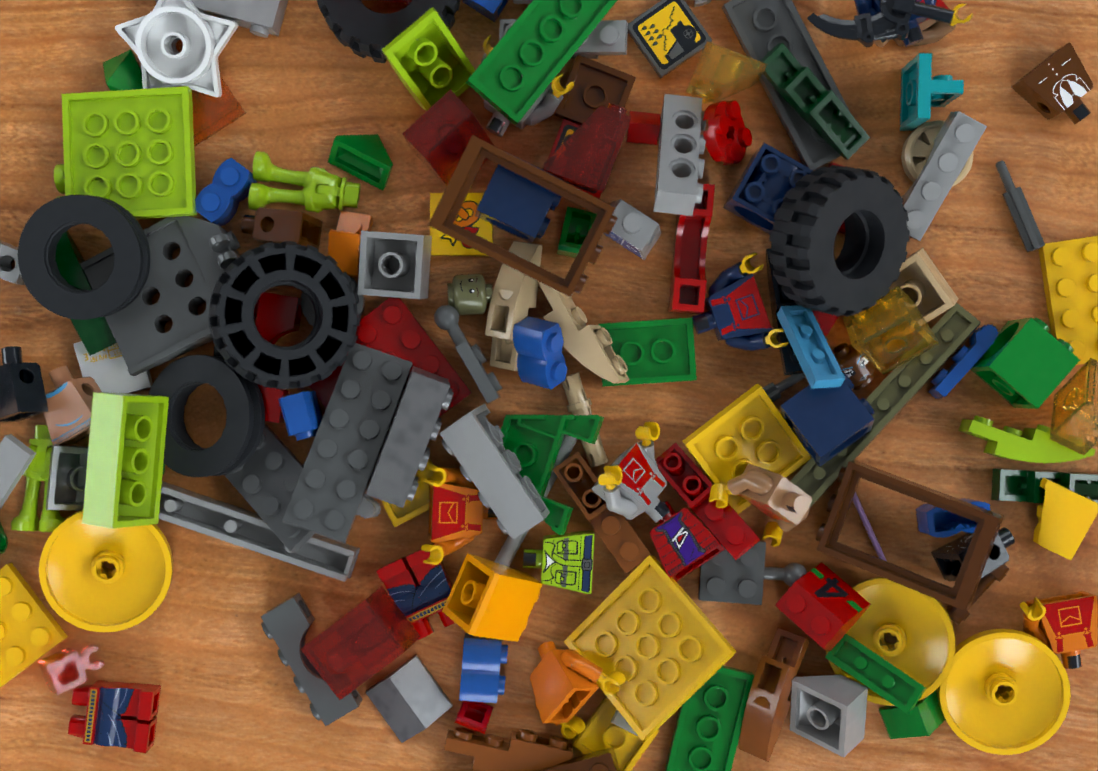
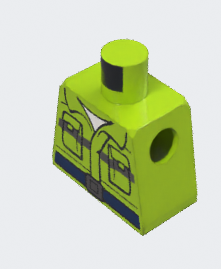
[523,530,595,594]

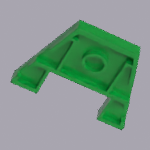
[501,415,604,535]

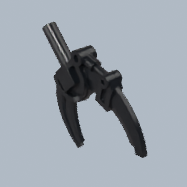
[807,0,955,48]

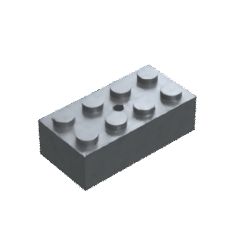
[366,366,454,508]

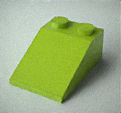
[382,7,475,118]

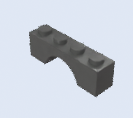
[261,593,363,726]

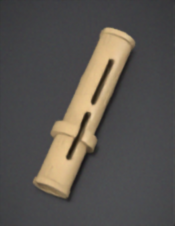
[562,372,608,468]

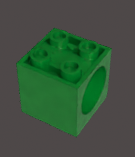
[970,317,1080,409]

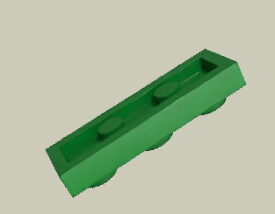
[825,634,927,715]

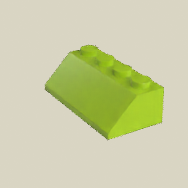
[82,392,169,529]

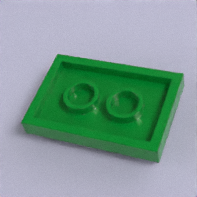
[598,317,697,387]

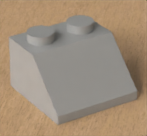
[790,675,868,758]

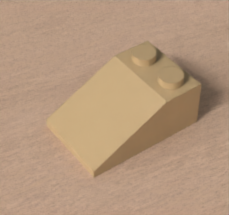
[846,248,958,356]

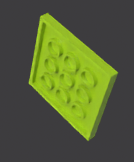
[62,86,197,219]

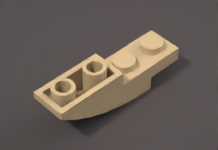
[485,241,542,371]
[539,282,630,384]

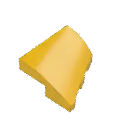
[1033,477,1098,560]

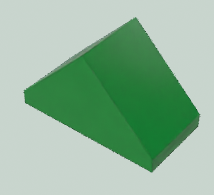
[557,206,597,258]
[878,689,946,739]

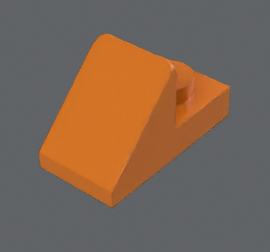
[328,211,373,278]

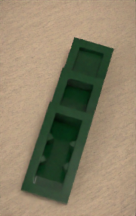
[756,43,870,160]
[56,230,116,356]
[991,468,1098,503]

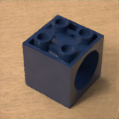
[723,143,813,235]
[475,151,563,243]
[780,372,875,467]

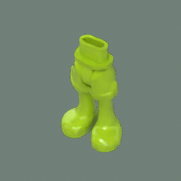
[248,151,361,213]
[11,425,65,532]

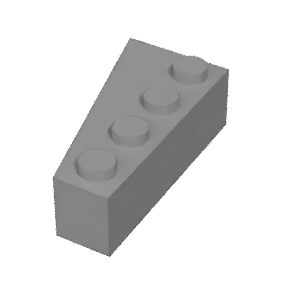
[440,403,550,540]

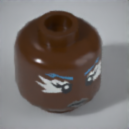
[832,343,876,390]

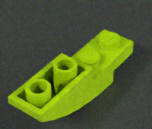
[958,416,1096,463]

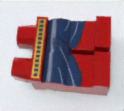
[376,543,455,640]
[68,680,161,753]

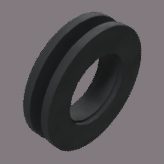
[18,195,150,320]
[148,355,265,477]

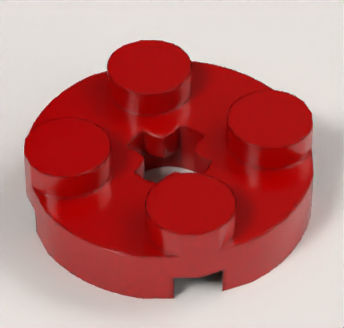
[703,100,752,166]

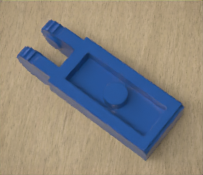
[928,324,999,399]

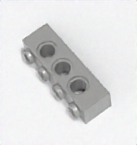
[653,94,707,216]

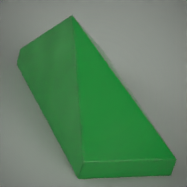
[103,50,143,91]
[328,134,393,191]

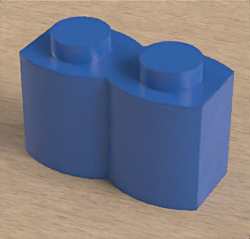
[195,158,257,227]
[513,316,567,390]
[278,391,323,441]
[916,498,991,538]
[459,633,508,703]

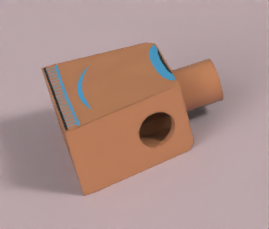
[44,366,102,446]

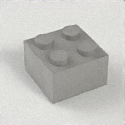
[357,231,432,300]

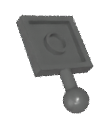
[434,305,502,403]
[698,541,807,605]

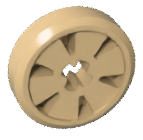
[901,120,973,186]

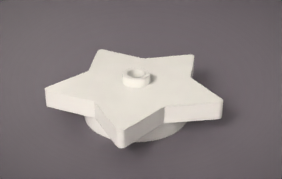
[115,0,238,97]

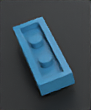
[777,306,845,389]

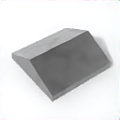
[45,445,88,511]
[365,655,453,743]

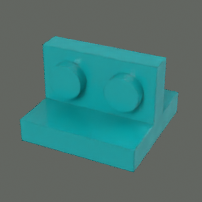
[900,53,964,131]

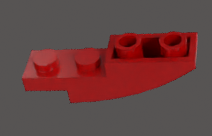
[655,442,760,561]

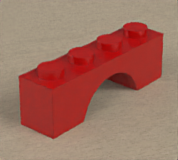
[668,183,715,314]
[253,292,302,423]

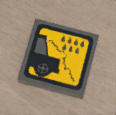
[628,0,713,79]

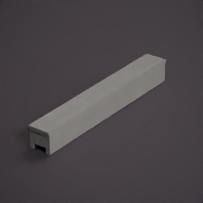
[159,481,361,582]

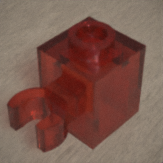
[38,645,105,695]

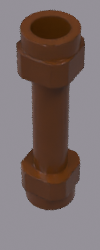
[946,564,1009,625]

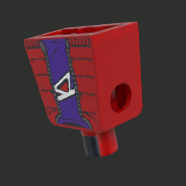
[650,501,725,582]

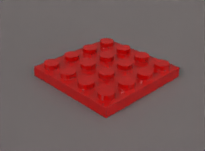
[309,297,472,423]

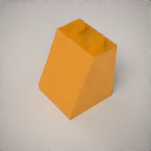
[442,553,543,642]

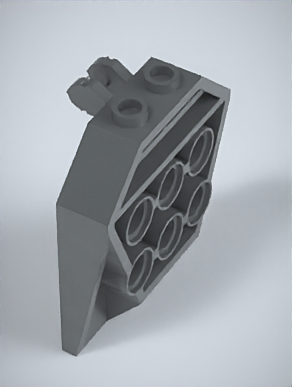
[80,216,240,376]

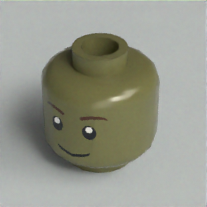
[447,274,493,315]

